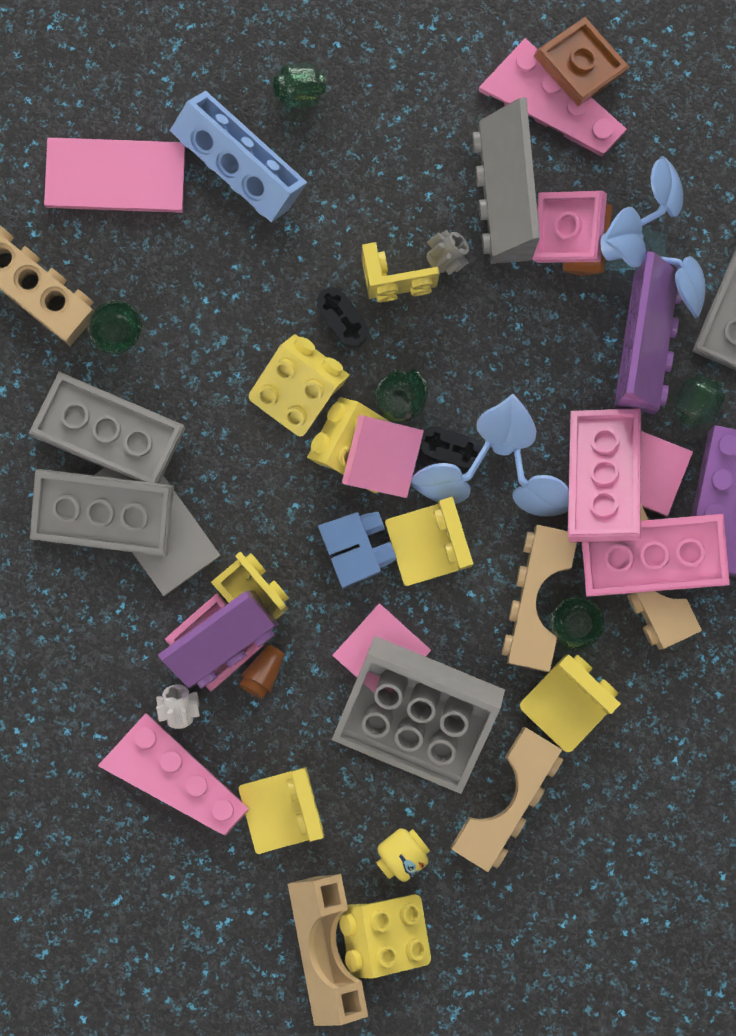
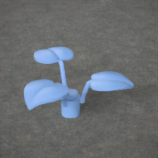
[600,156,705,318]
[411,394,569,516]

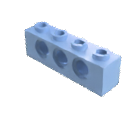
[170,91,307,222]

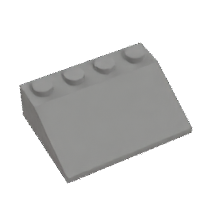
[472,98,540,264]
[332,636,505,794]

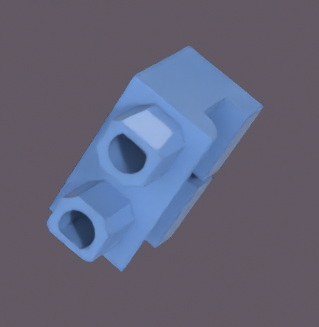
[318,512,397,590]

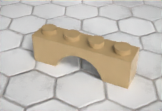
[627,505,702,650]
[501,525,577,672]
[450,727,563,872]
[288,874,368,1026]

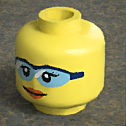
[376,828,430,882]

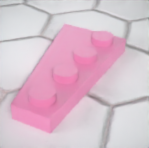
[478,38,627,157]
[98,713,250,836]

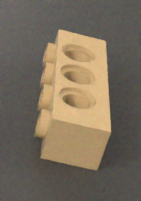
[0,226,97,347]

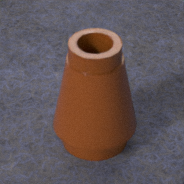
[239,645,285,699]

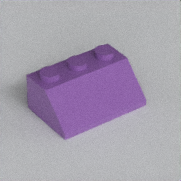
[158,590,279,689]

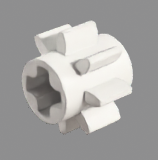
[156,685,200,729]

